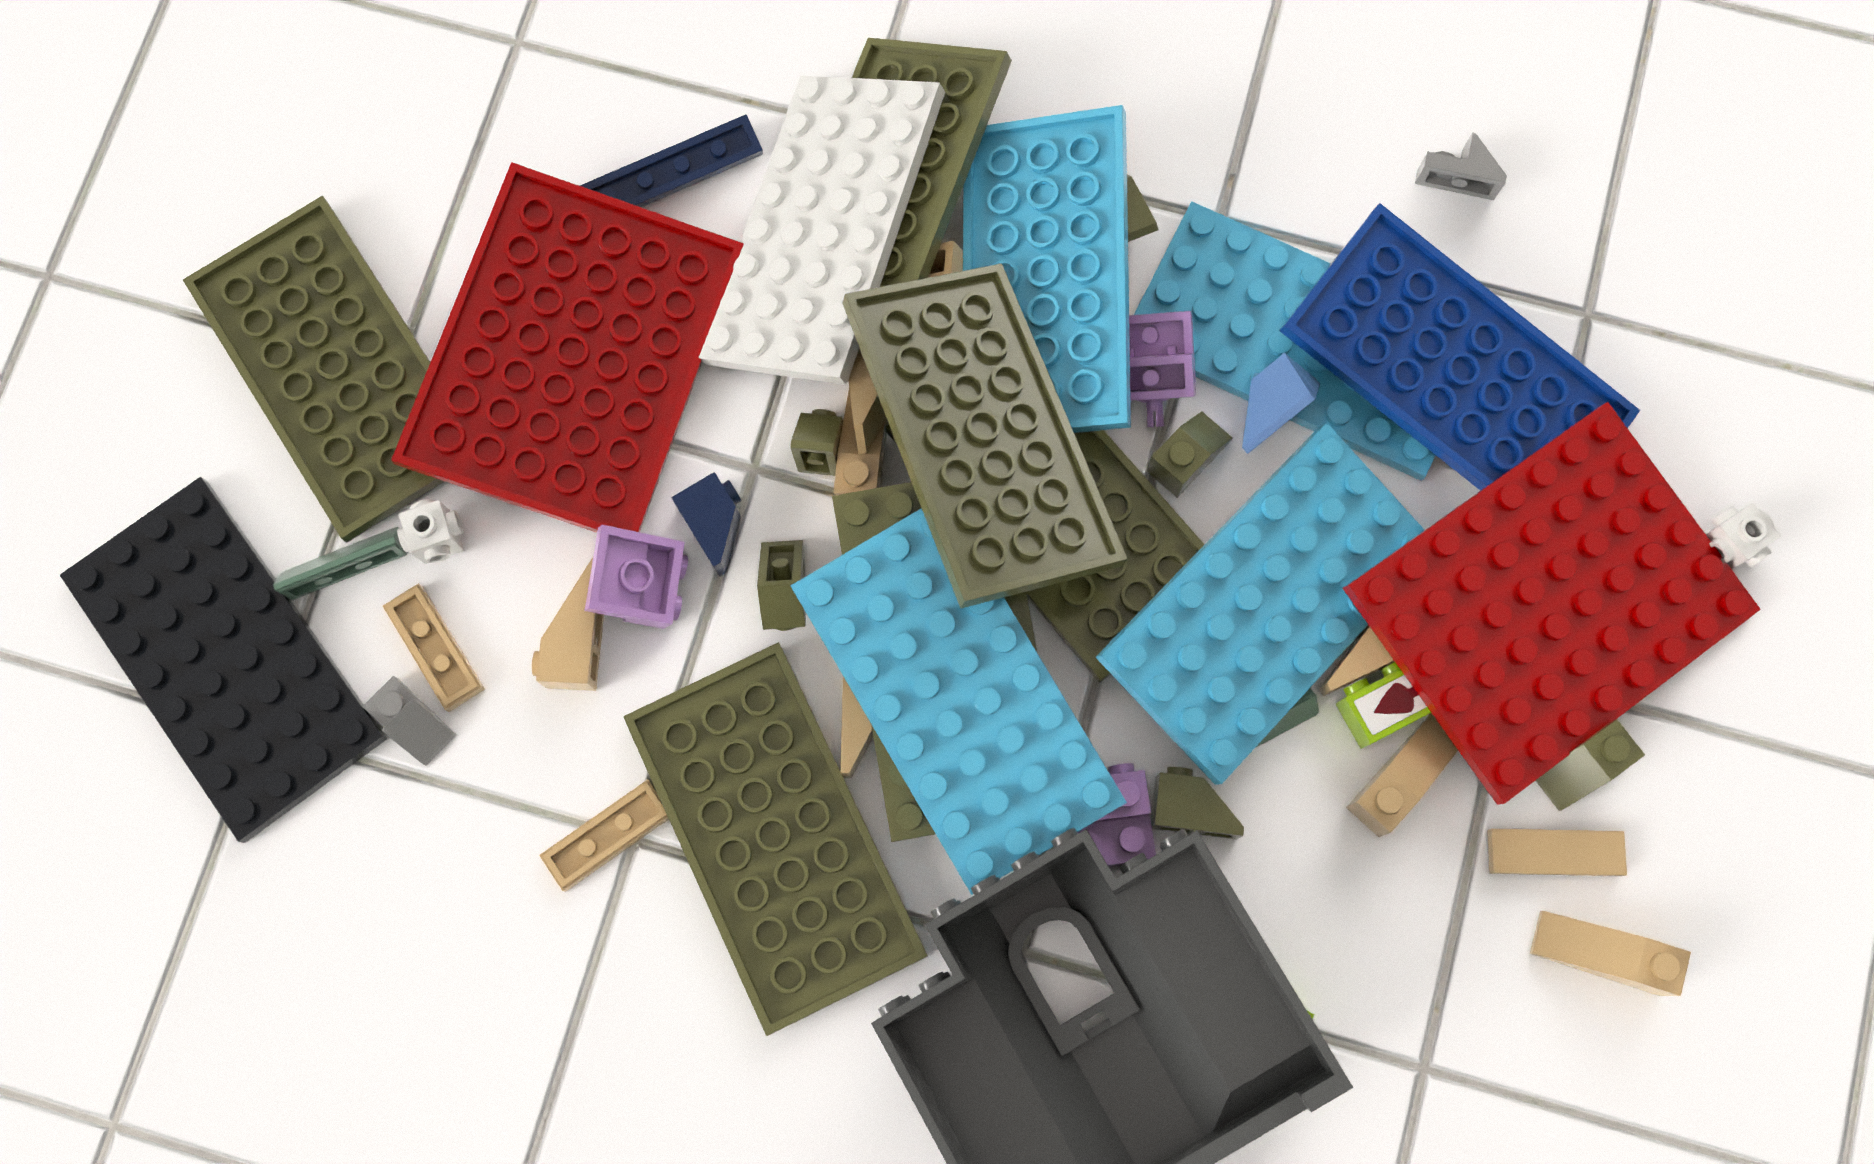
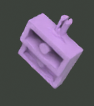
[1129,311,1196,427]

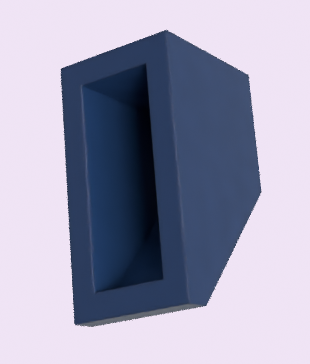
[671,472,742,577]

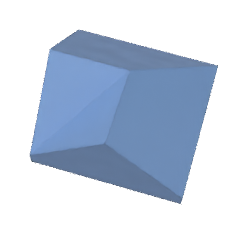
[1242,353,1320,454]

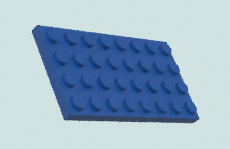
[1279,202,1640,490]

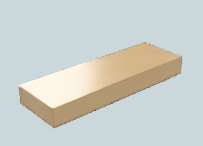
[382,583,485,712]
[539,779,669,892]
[1487,829,1627,877]

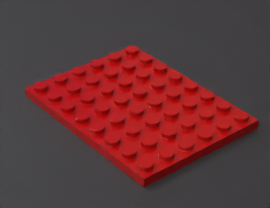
[391,162,744,533]
[1343,402,1761,805]

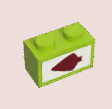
[1335,662,1431,749]

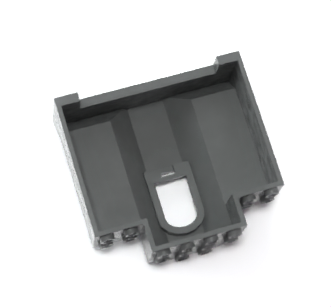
[871,828,1354,1164]

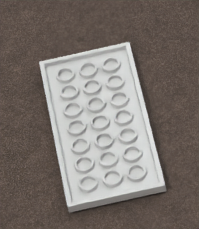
[699,75,945,385]

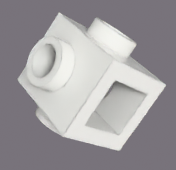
[397,499,465,564]
[1706,502,1781,569]

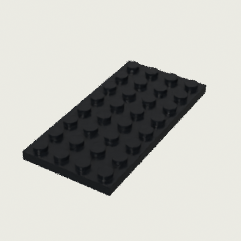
[60,476,388,843]

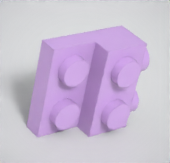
[585,525,688,629]
[1078,763,1156,866]

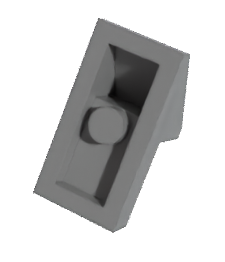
[1415,132,1507,201]
[362,675,456,766]

